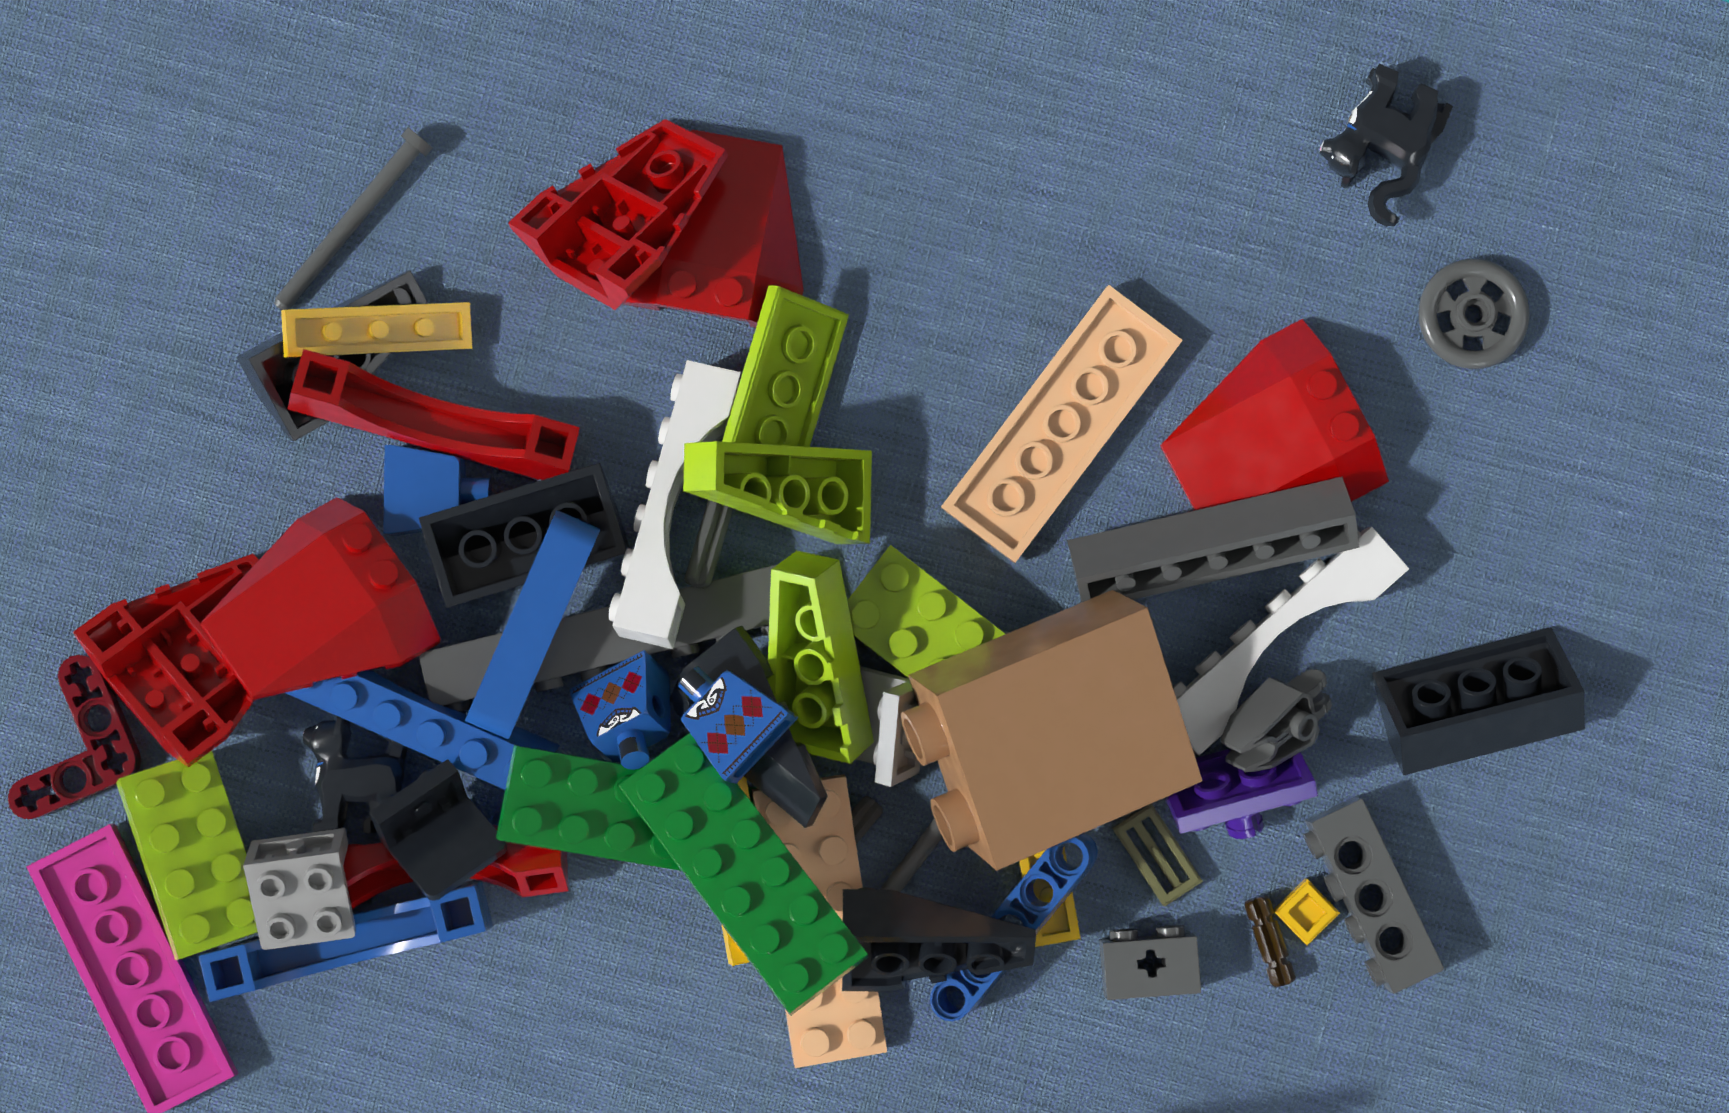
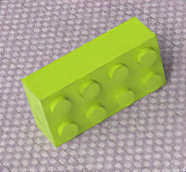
[847,545,1005,678]
[116,751,258,960]

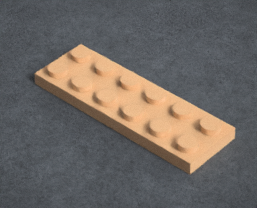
[941,285,1183,563]
[752,774,887,1068]

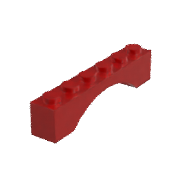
[288,349,580,480]
[343,825,569,909]

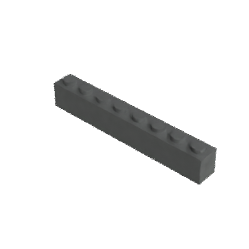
[419,564,778,712]

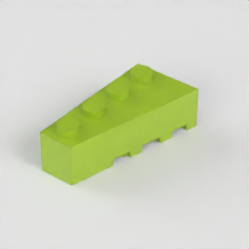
[767,550,874,764]

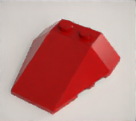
[508,119,728,310]
[623,129,804,328]
[1160,319,1389,511]
[201,497,441,700]
[73,553,259,768]

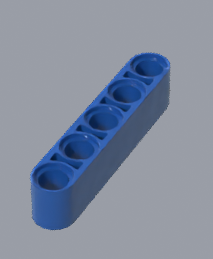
[465,510,600,739]
[930,833,1098,1021]

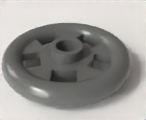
[1418,259,1530,369]

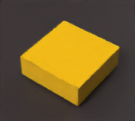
[1273,878,1340,945]

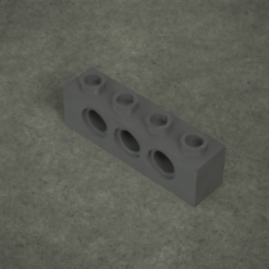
[1303,797,1445,994]

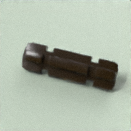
[1244,895,1296,987]

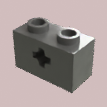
[1099,925,1201,1000]

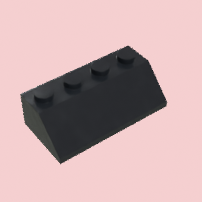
[419,463,630,608]
[1372,627,1585,776]

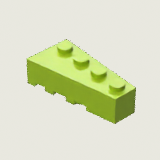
[683,441,872,544]

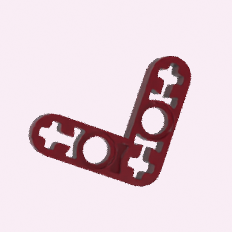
[8,655,141,820]

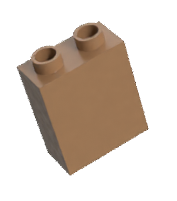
[901,590,1203,871]

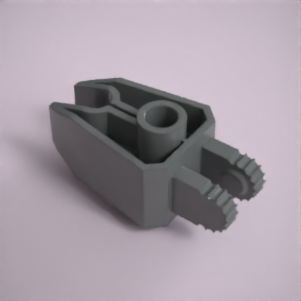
[1221,669,1332,772]

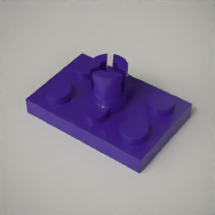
[1165,748,1318,839]

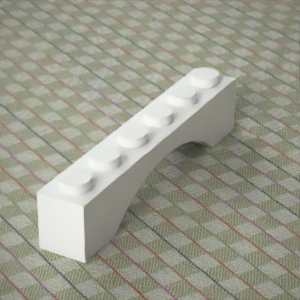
[609,360,742,649]
[1173,527,1409,755]

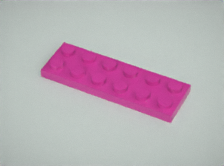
[26,823,239,1113]

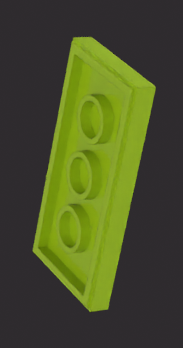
[722,285,849,447]

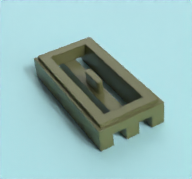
[1112,803,1203,907]

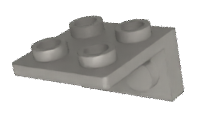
[856,666,920,787]
[243,828,356,950]

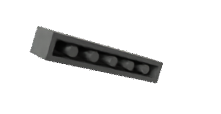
[1067,477,1360,603]

